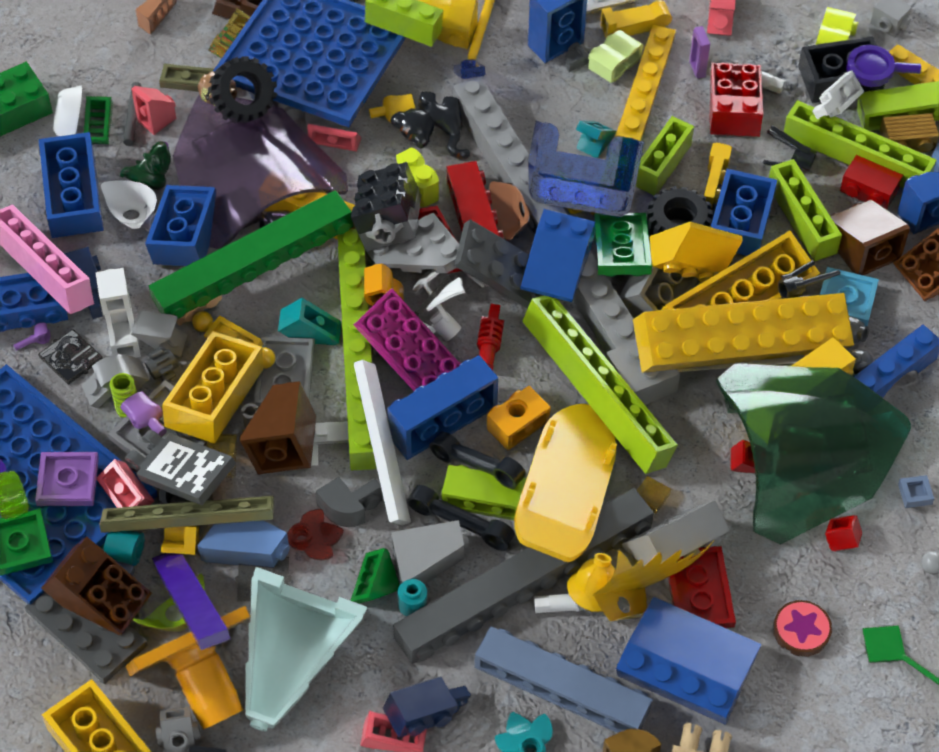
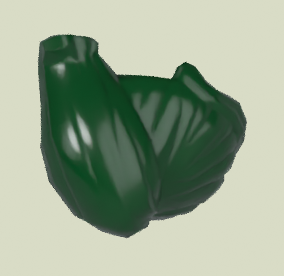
[120,141,171,190]

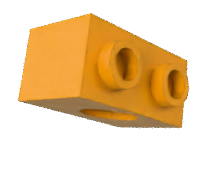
[487,385,551,451]

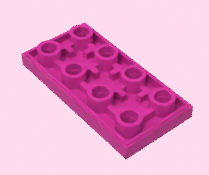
[353,288,461,391]

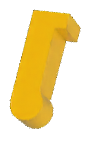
[600,1,672,38]

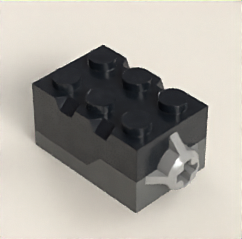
[351,162,422,251]

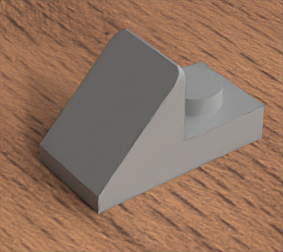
[131,310,188,359]

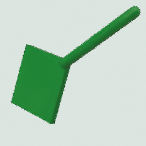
[862,625,939,685]

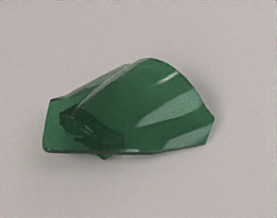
[716,363,911,545]

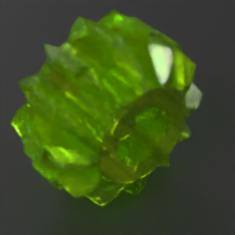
[0,470,29,519]

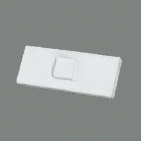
[313,421,349,444]

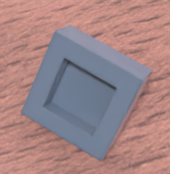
[898,475,934,508]

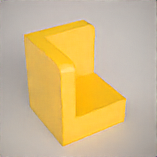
[161,525,199,555]

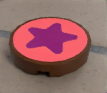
[773,600,832,656]

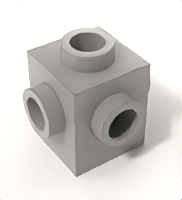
[156,706,201,752]

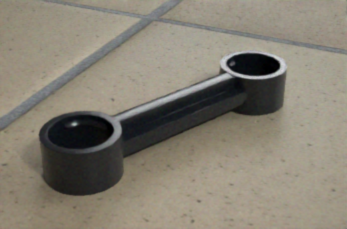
[429,431,526,489]
[407,485,515,551]

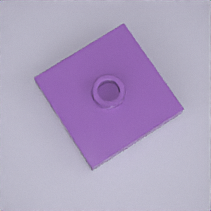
[35,452,99,506]

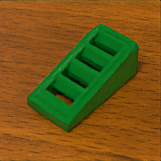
[83,96,113,144]

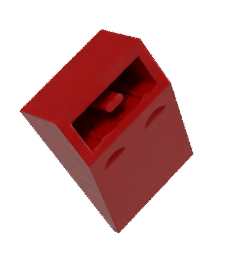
[709,63,763,137]

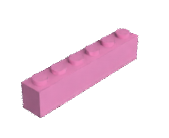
[0,204,94,315]

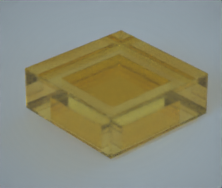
[637,476,671,514]

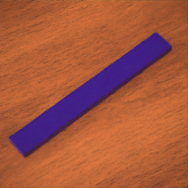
[152,553,231,650]

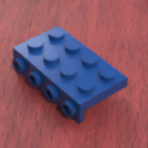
[0,273,69,332]

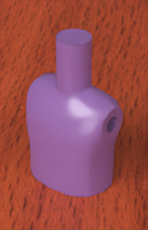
[120,391,167,437]

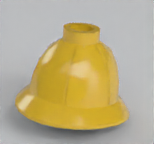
[567,553,619,612]

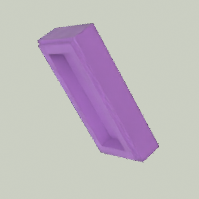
[689,26,710,79]

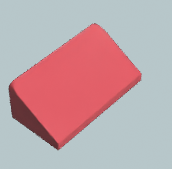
[307,124,361,152]
[97,459,154,508]

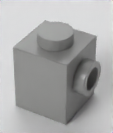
[870,0,912,37]

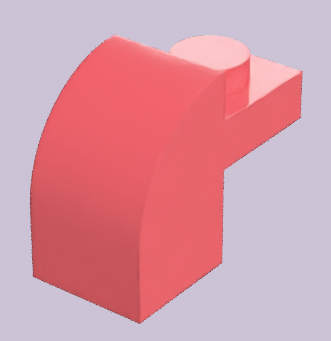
[707,0,736,36]

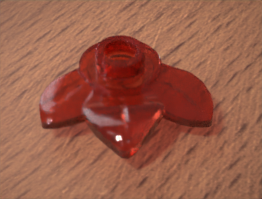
[287,509,344,560]

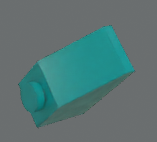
[278,298,342,345]

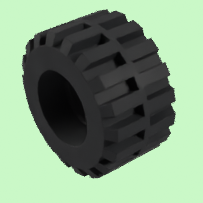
[208,56,277,124]
[647,187,713,242]

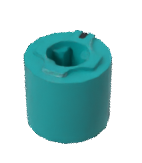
[103,530,145,566]

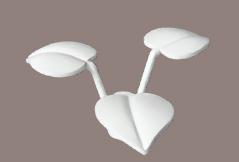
[372,269,465,356]

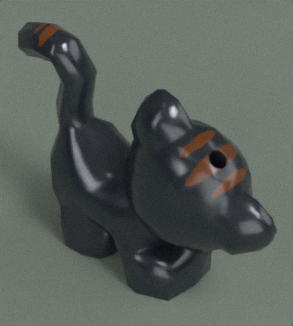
[390,92,470,159]

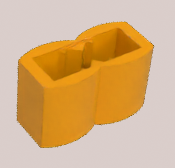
[364,263,404,306]

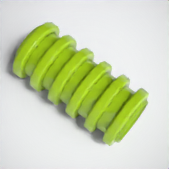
[109,373,137,418]

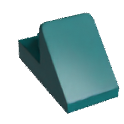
[576,120,617,158]

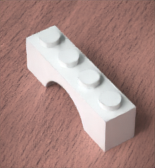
[96,268,141,358]

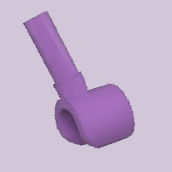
[14,323,51,351]

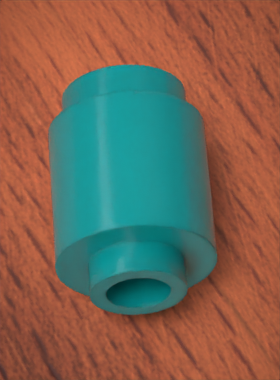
[398,579,427,617]

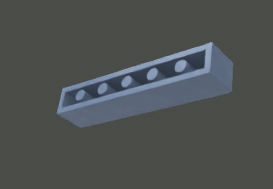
[475,626,652,733]

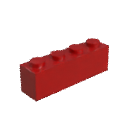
[446,161,504,239]

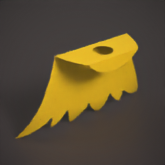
[592,541,714,621]

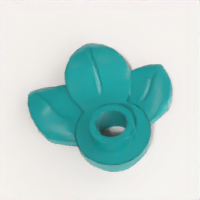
[494,712,553,752]

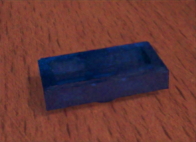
[453,59,486,79]

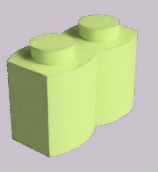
[588,30,643,83]

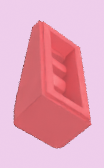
[360,711,427,752]

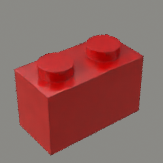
[840,155,903,210]

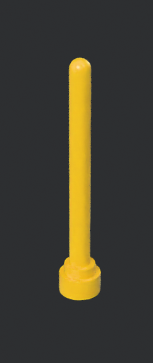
[467,0,495,61]

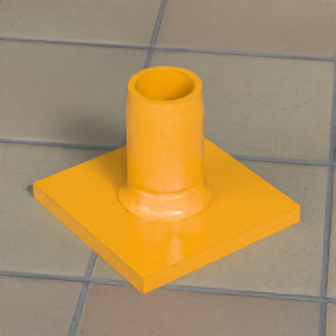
[125,606,250,730]

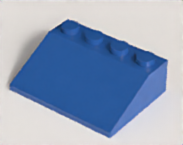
[616,597,762,725]

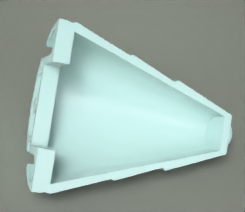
[246,567,367,732]

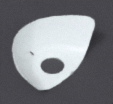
[53,86,82,136]
[101,180,157,229]

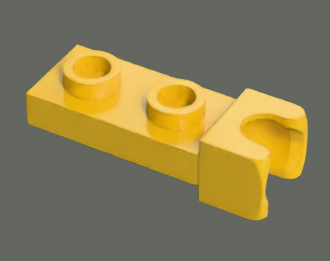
[704,143,732,210]

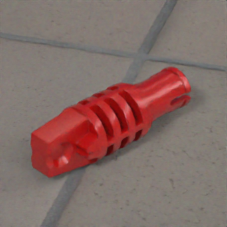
[477,303,505,371]

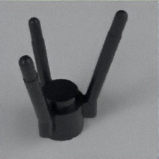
[763,126,817,171]
[778,261,841,299]

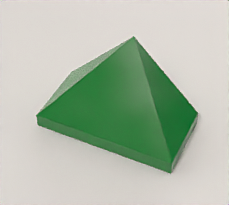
[350,548,400,604]

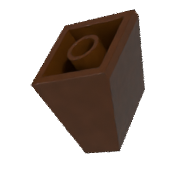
[830,200,910,276]
[240,381,316,475]

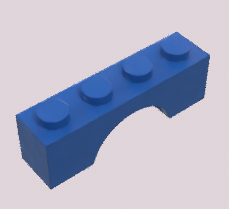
[842,324,939,417]

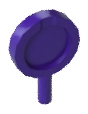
[846,45,921,87]

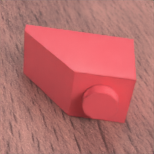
[131,86,176,135]

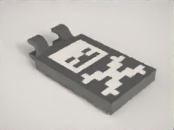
[125,430,236,505]

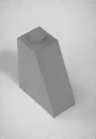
[391,520,469,585]

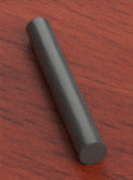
[123,82,141,146]

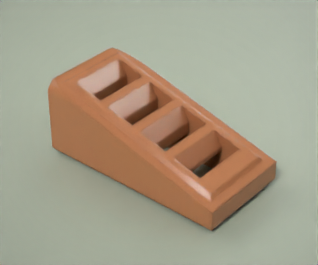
[136,0,177,34]

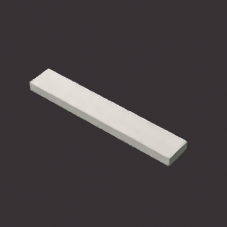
[354,360,411,525]

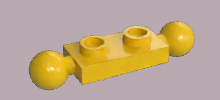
[192,311,276,369]

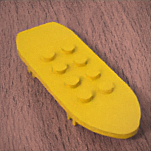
[514,404,617,562]

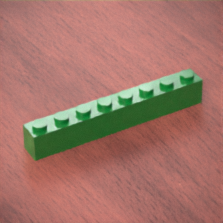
[148,190,354,319]

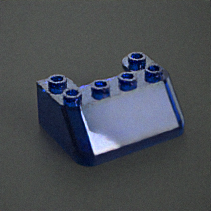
[528,120,644,217]

